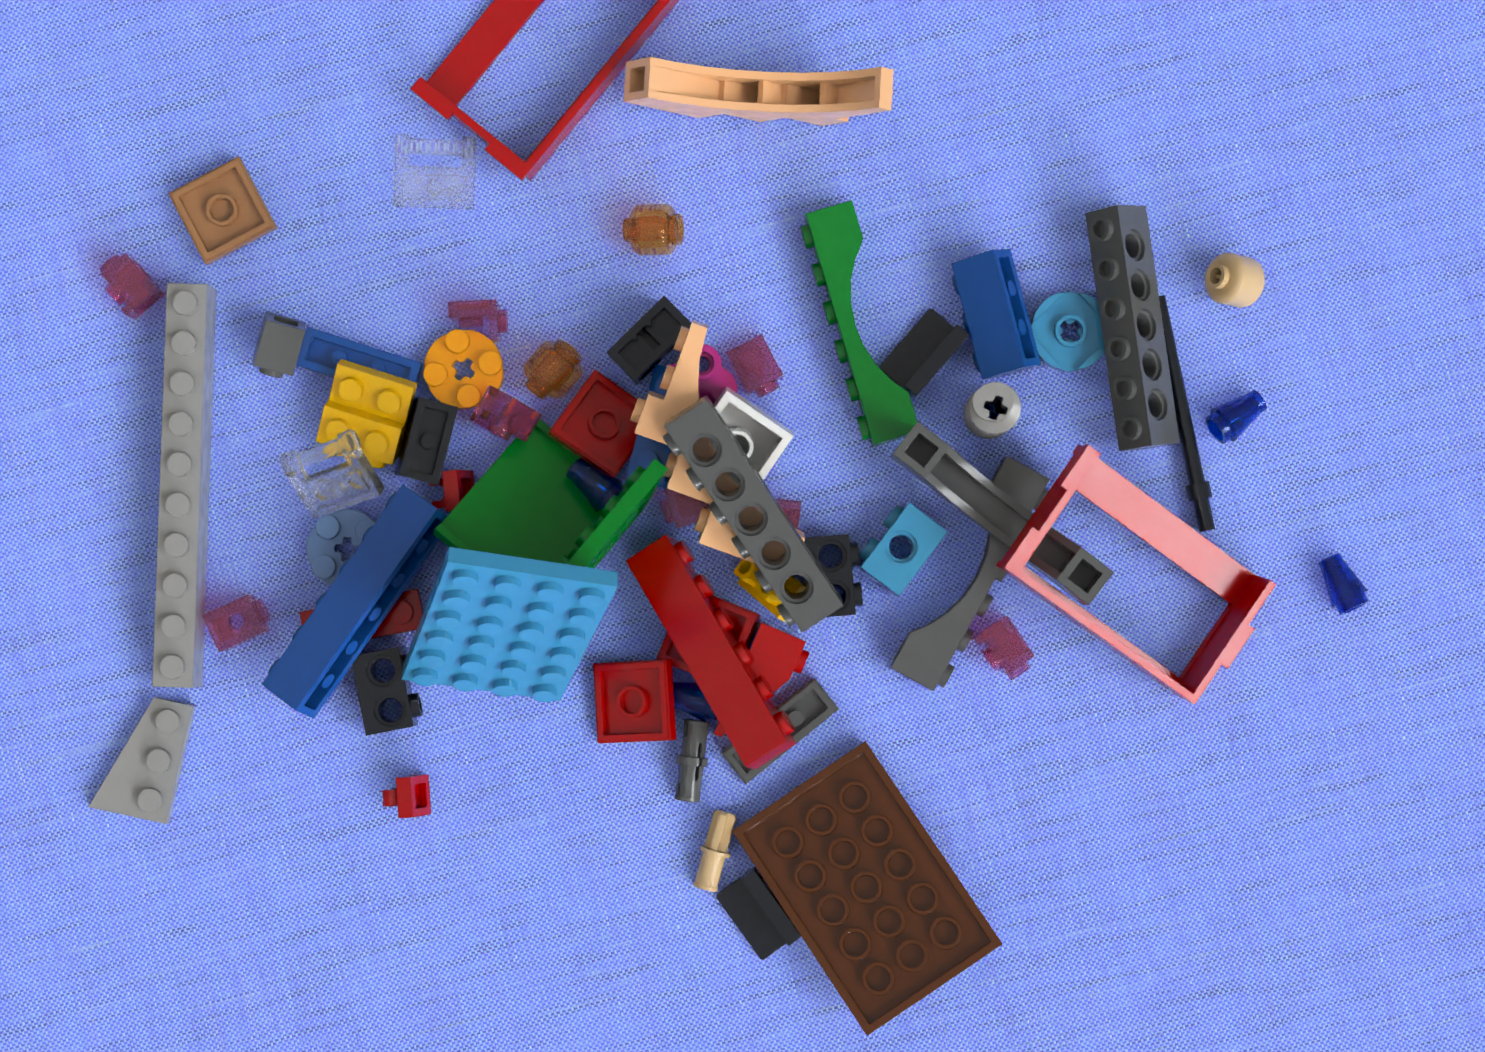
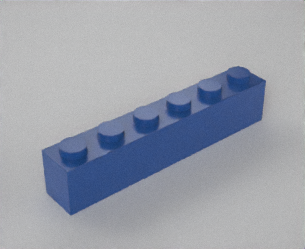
[262,484,448,719]

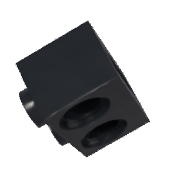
[607,296,691,385]
[803,534,863,617]
[352,646,423,736]

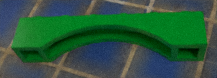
[800,200,917,447]

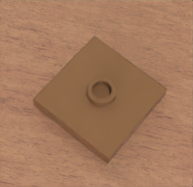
[168,156,278,265]

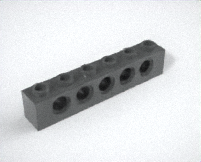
[1085,205,1180,451]
[663,395,843,633]

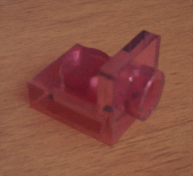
[448,299,508,343]
[726,334,784,398]

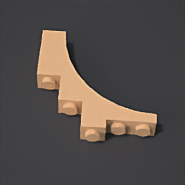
[623,57,894,126]
[630,320,805,564]

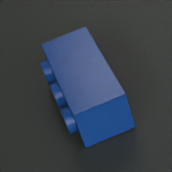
[951,249,1041,380]

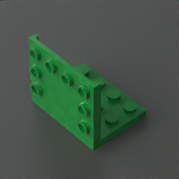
[433,415,668,568]

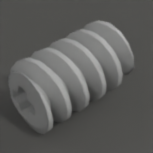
[963,382,1021,439]

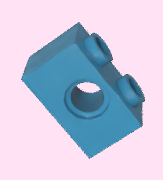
[859,502,948,596]

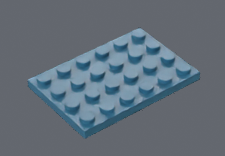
[402,547,618,702]

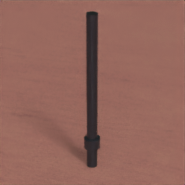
[1159,295,1215,532]

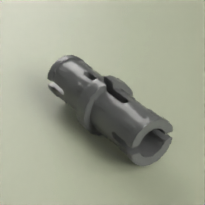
[675,719,710,802]

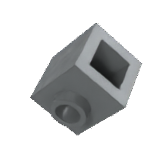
[253,311,306,378]

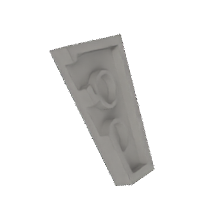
[88,697,196,824]

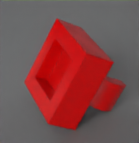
[430,470,475,512]
[382,774,431,818]

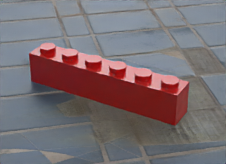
[626,535,796,769]

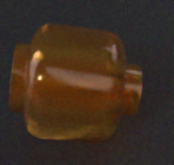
[623,204,684,256]
[523,339,583,399]

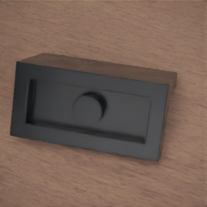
[880,309,969,399]
[394,397,458,485]
[717,867,801,960]

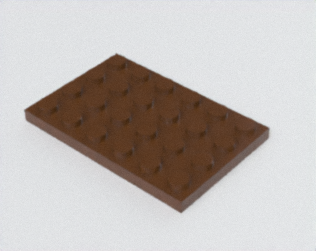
[732,741,1002,1036]

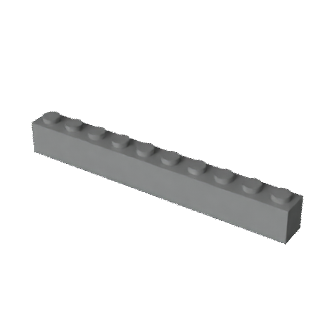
[152,283,217,688]

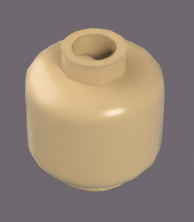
[1205,252,1265,308]

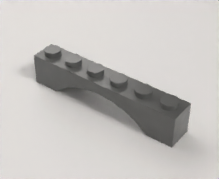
[890,422,1114,605]
[889,456,1050,691]

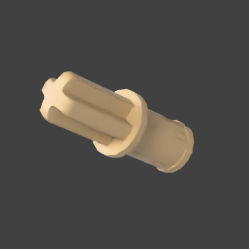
[693,810,736,892]

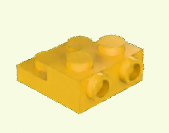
[316,359,418,468]

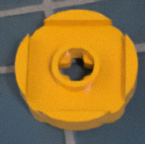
[423,329,504,410]

